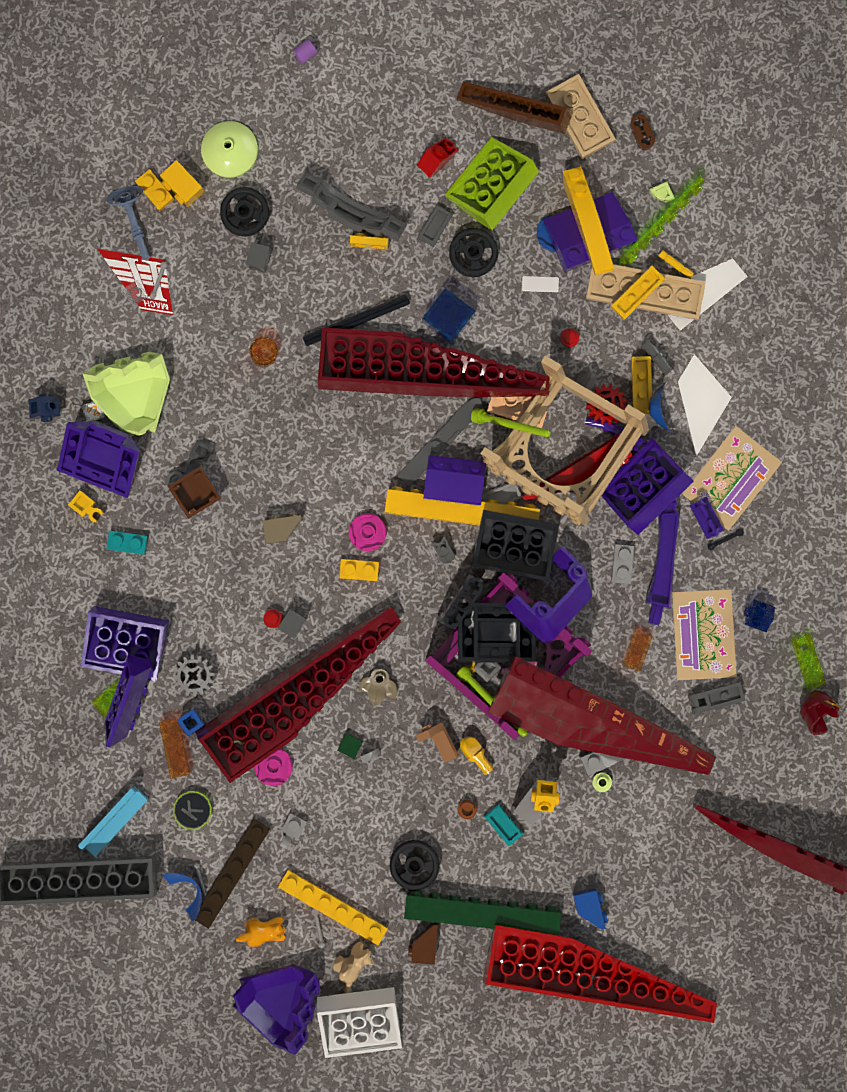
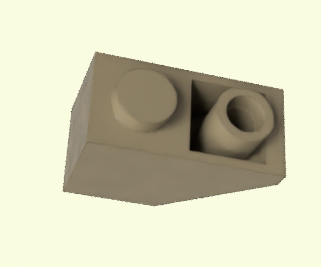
[263,512,302,544]

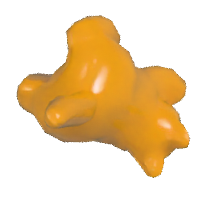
[236,917,286,947]

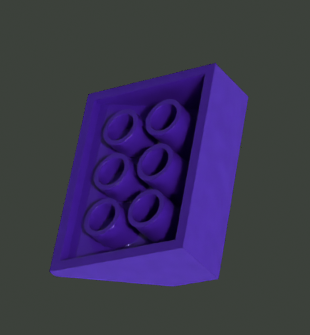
[543,192,638,273]
[602,438,694,535]
[80,606,169,681]
[104,654,154,748]

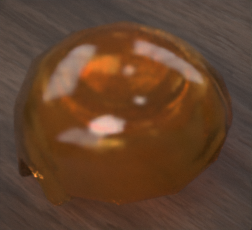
[249,336,278,367]

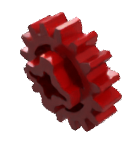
[586,384,627,426]

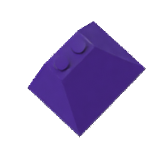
[57,420,140,498]

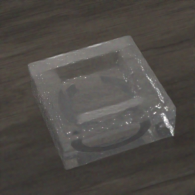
[122,280,149,307]

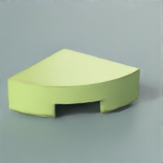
[649,181,675,201]

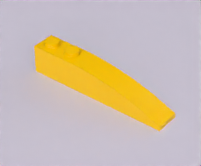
[563,166,614,275]

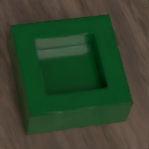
[337,733,363,759]

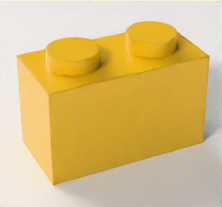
[160,160,204,207]

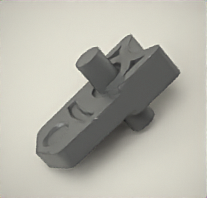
[431,535,455,564]

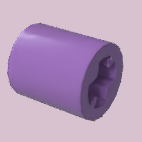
[292,39,317,65]

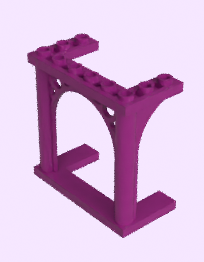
[425,572,592,740]

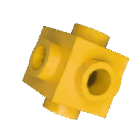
[530,780,560,812]

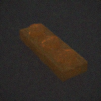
[159,718,190,779]

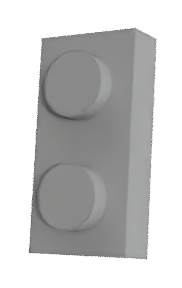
[611,544,634,584]

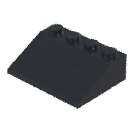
[471,510,559,581]

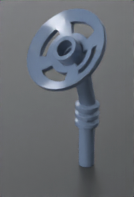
[106,186,150,260]

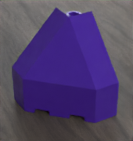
[233,964,321,1055]

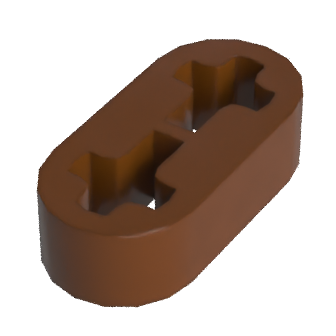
[630,114,655,151]

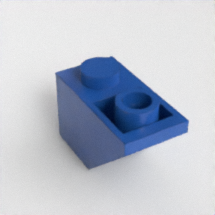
[572,888,608,930]

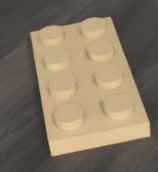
[545,74,616,159]

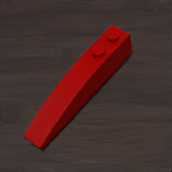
[521,434,633,500]

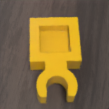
[68,490,104,523]

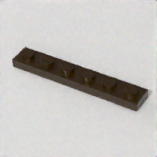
[195,818,271,929]

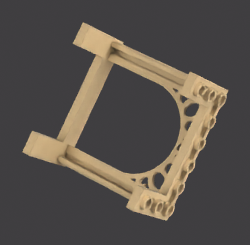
[480,356,649,526]

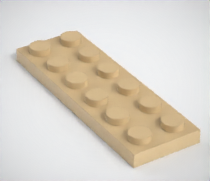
[586,264,706,320]

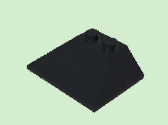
[458,603,536,663]

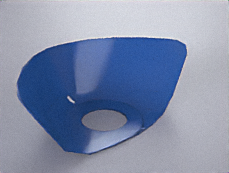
[648,380,674,434]
[163,873,202,921]

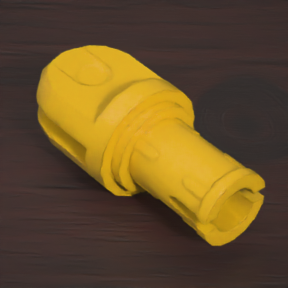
[460,736,494,775]

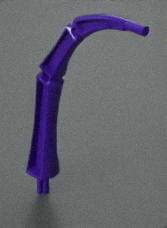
[585,417,680,626]

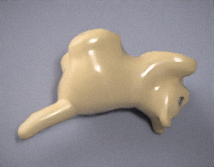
[333,941,374,994]

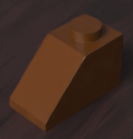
[408,922,438,965]

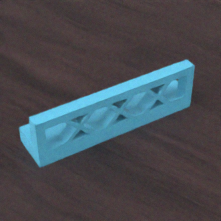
[78,786,149,857]

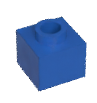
[177,709,205,736]

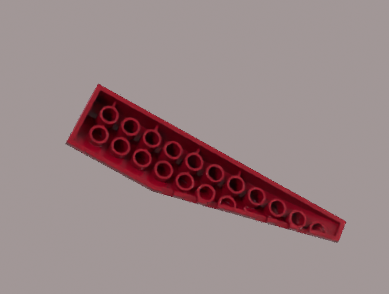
[195,606,401,783]

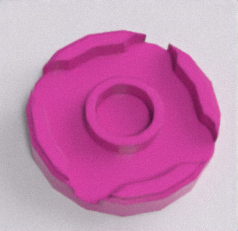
[349,514,387,551]
[254,749,293,786]

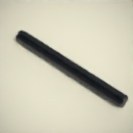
[303,294,410,346]

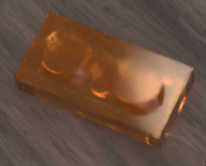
[622,629,653,672]

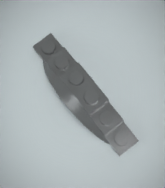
[296,172,407,241]

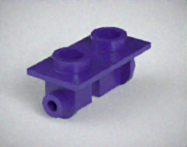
[689,497,724,539]

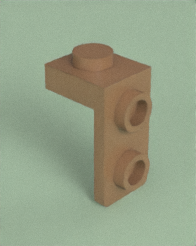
[415,722,459,763]

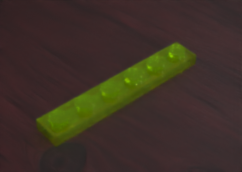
[619,176,705,266]

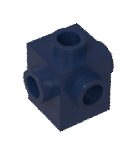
[28,394,60,422]

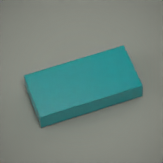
[484,804,523,846]

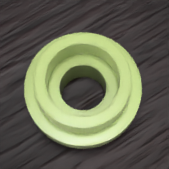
[592,773,612,792]

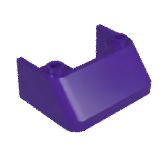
[505,546,592,643]

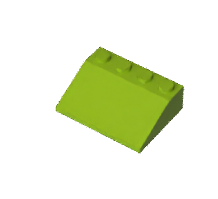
[445,137,539,231]

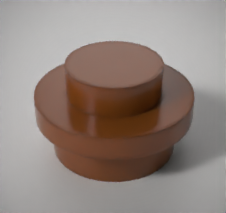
[458,800,477,819]

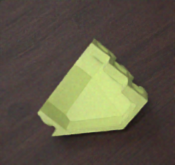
[82,352,170,437]

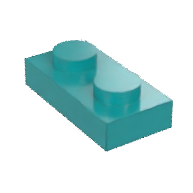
[106,531,148,555]

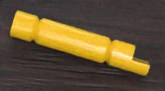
[659,250,694,279]

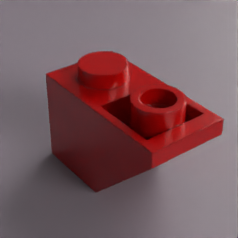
[416,137,459,178]

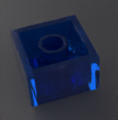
[422,288,476,345]

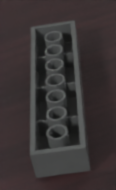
[0,855,157,905]

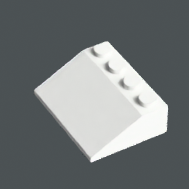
[317,987,402,1058]

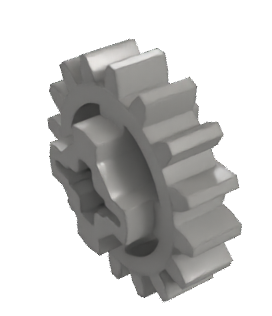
[173,655,215,697]

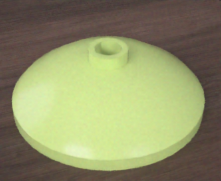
[201,121,258,178]

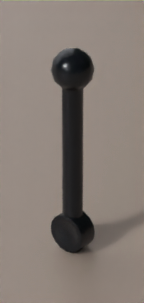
[707,529,744,551]

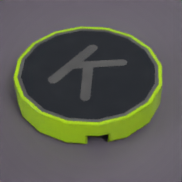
[173,791,212,830]

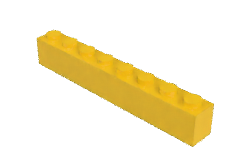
[385,487,540,526]

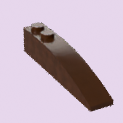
[457,81,572,134]

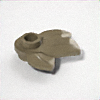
[359,668,397,705]

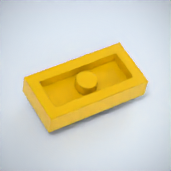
[135,169,174,212]
[350,233,389,250]
[339,559,379,581]

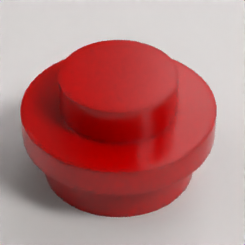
[560,328,579,348]
[263,609,283,628]

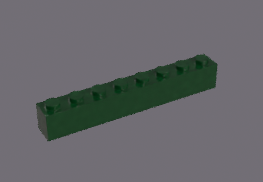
[404,890,561,936]

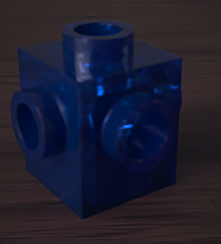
[743,599,775,632]

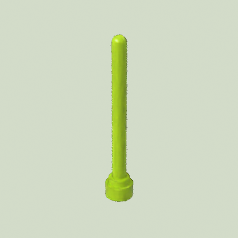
[471,408,551,437]
[455,665,528,737]

